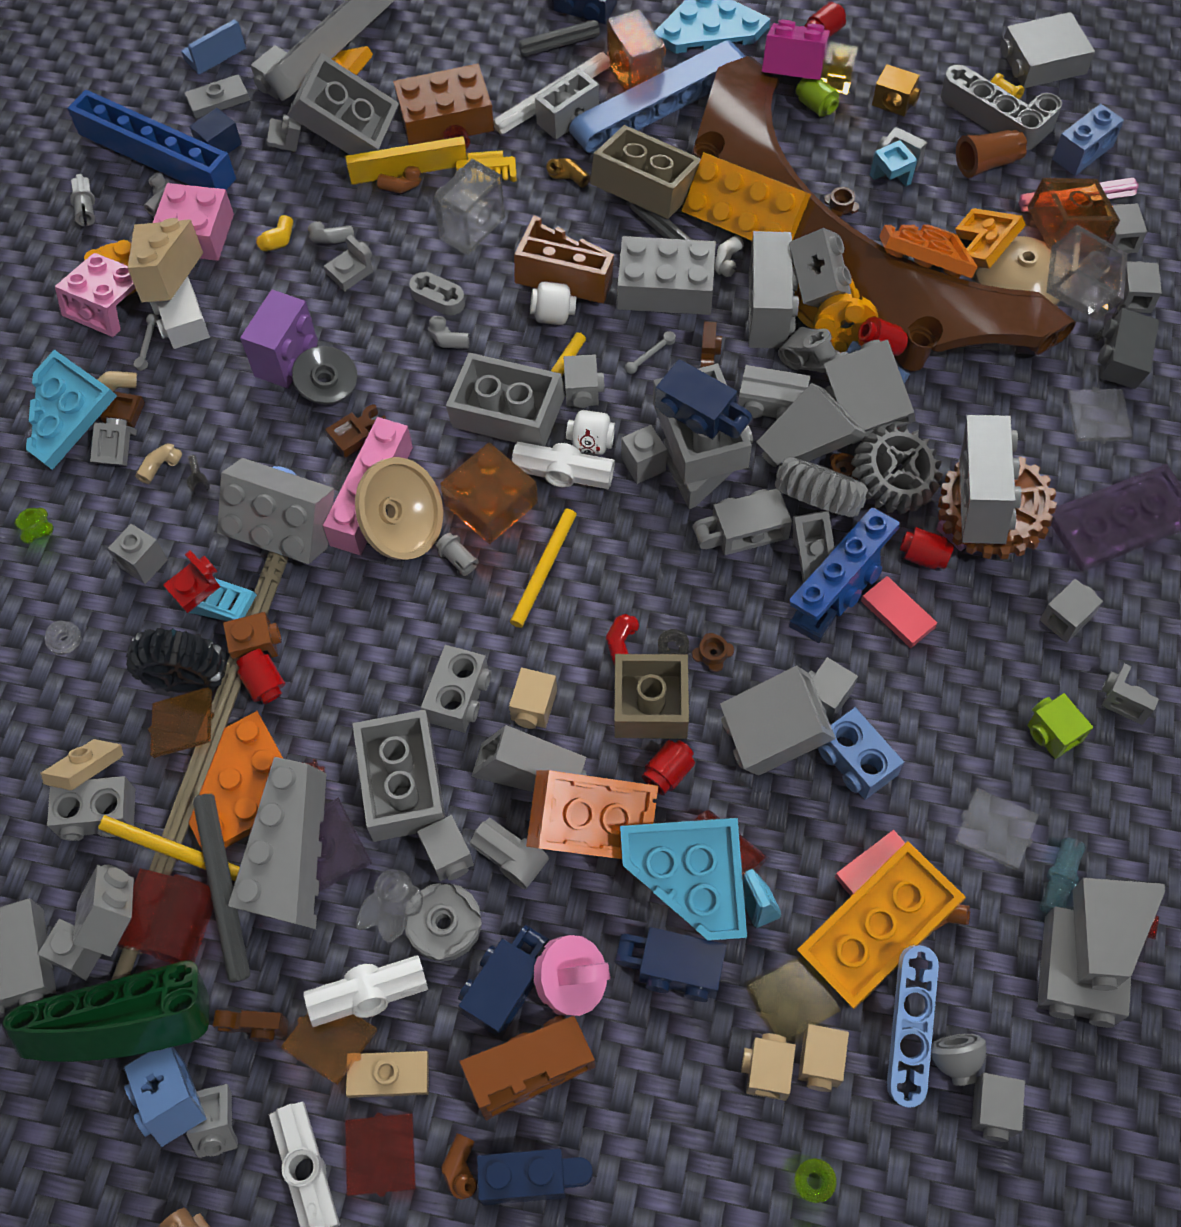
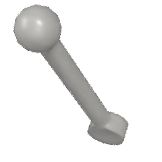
[134,314,159,371]
[625,331,676,374]

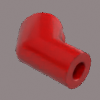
[606,614,639,665]

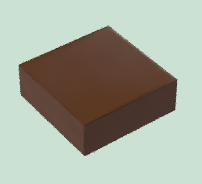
[100,391,145,428]

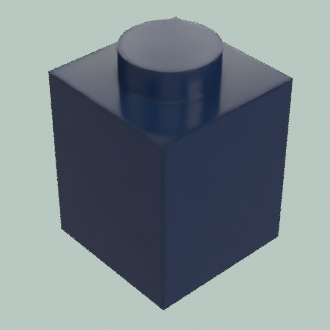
[189,108,242,153]

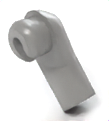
[308,222,354,244]
[428,316,470,349]

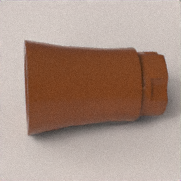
[956,130,1027,178]

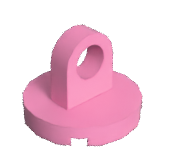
[534,935,610,1016]

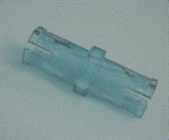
[1039,838,1086,913]

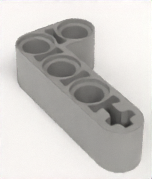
[941,65,1062,150]

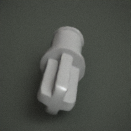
[70,174,95,226]

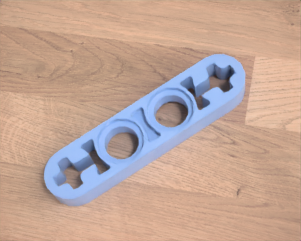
[887,945,939,1108]

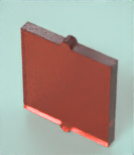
[345,1113,416,1197]

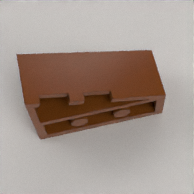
[514,215,614,304]
[460,1015,596,1121]

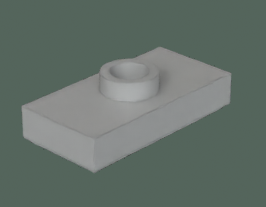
[184,74,250,119]

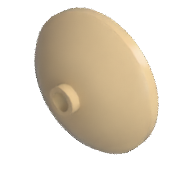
[975,236,1070,305]
[355,457,443,560]

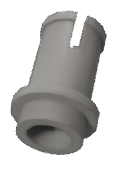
[436,533,479,576]

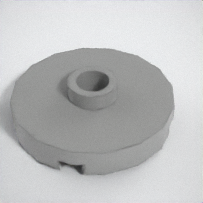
[405,883,482,962]

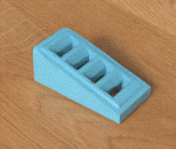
[189,578,257,621]
[743,869,781,928]

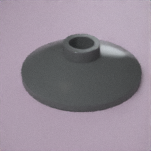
[292,346,357,404]

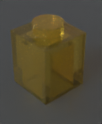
[821,42,858,94]

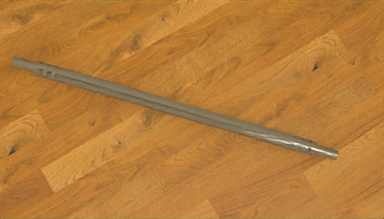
[111,551,289,980]

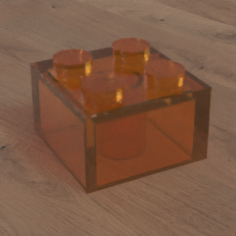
[607,9,666,92]
[1027,178,1120,250]
[440,442,538,544]

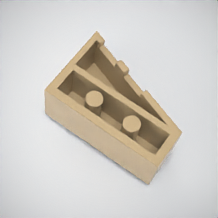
[128,218,203,302]

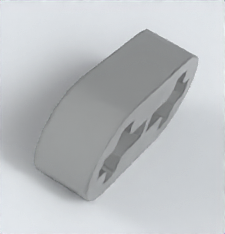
[409,272,465,315]

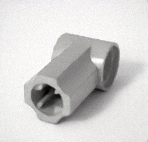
[470,817,550,889]

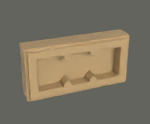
[41,739,124,791]
[346,1051,429,1098]

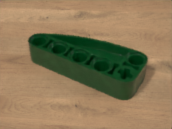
[3,961,209,1062]

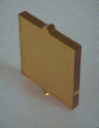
[148,687,215,758]
[281,1013,377,1085]

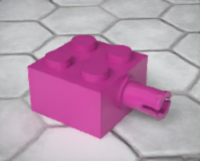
[762,20,830,80]

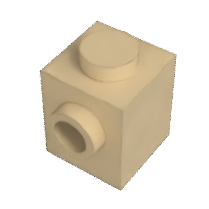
[741,1034,796,1101]

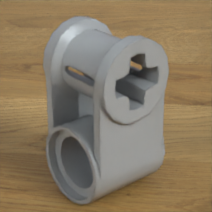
[778,327,840,373]

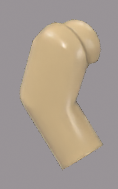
[97,371,137,391]
[135,443,182,484]

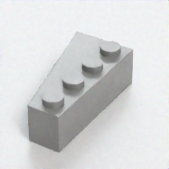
[228,757,327,929]

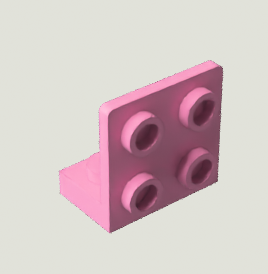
[55,253,135,337]

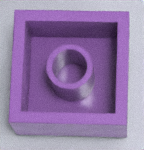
[240,289,318,388]

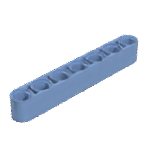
[569,40,746,153]

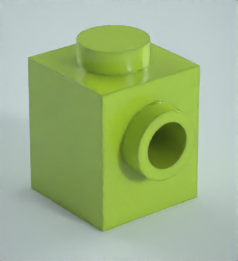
[1027,693,1093,759]

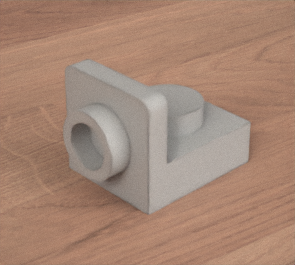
[267,103,301,152]
[876,127,927,170]
[324,235,374,291]
[90,418,137,466]
[1101,663,1159,725]
[186,1084,238,1157]

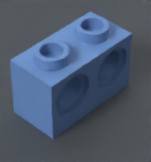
[1052,103,1124,176]
[818,707,904,800]

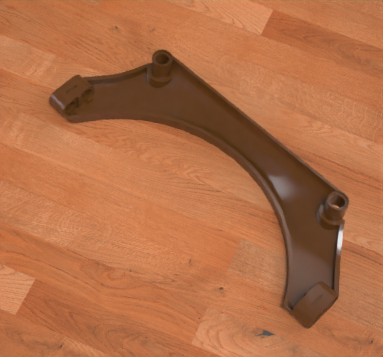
[692,56,1076,371]

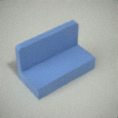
[181,20,246,75]

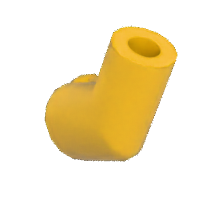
[256,215,294,251]

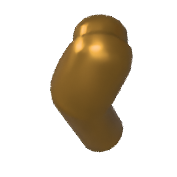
[546,158,591,188]

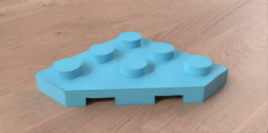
[653,0,770,53]
[26,350,117,470]
[620,818,747,940]

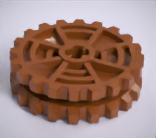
[938,456,1057,560]

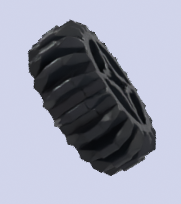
[126,628,226,694]

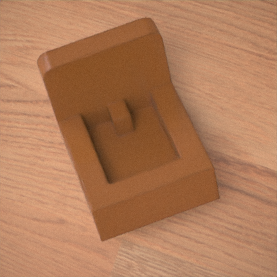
[223,612,282,659]

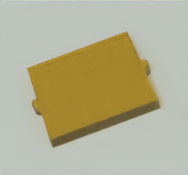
[747,956,841,1041]

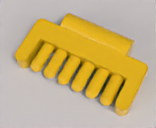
[456,150,517,186]

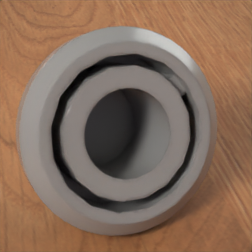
[931,1034,987,1086]

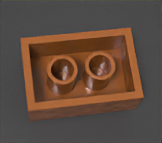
[393,63,494,145]

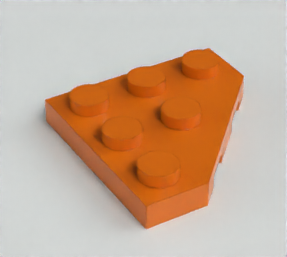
[879,225,978,278]
[188,711,284,849]

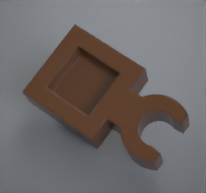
[700,322,722,368]
[325,404,387,458]
[213,1010,289,1042]

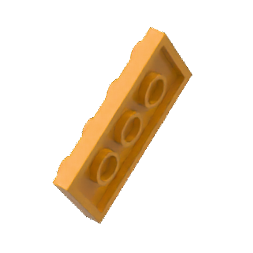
[682,152,811,241]
[797,841,966,1009]

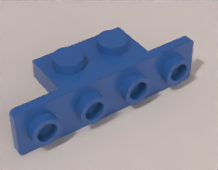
[790,508,899,620]

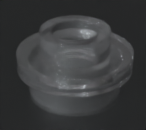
[45,620,81,655]

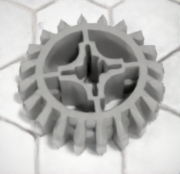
[851,423,943,515]
[775,457,868,517]

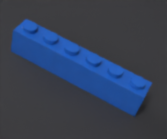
[67,89,236,190]

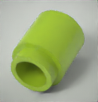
[796,78,839,117]

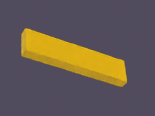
[345,136,467,185]

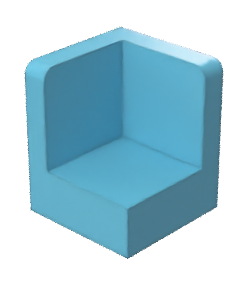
[870,140,917,186]

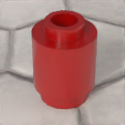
[804,2,846,38]
[858,316,908,356]
[899,527,954,570]
[236,649,286,704]
[642,740,695,795]

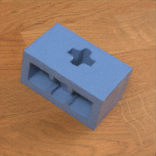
[124,1047,207,1147]

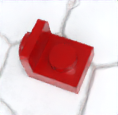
[163,550,220,613]

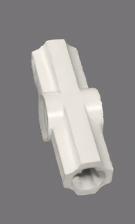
[511,442,615,489]
[304,955,428,1027]
[269,1102,340,1227]

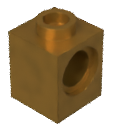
[872,64,921,116]

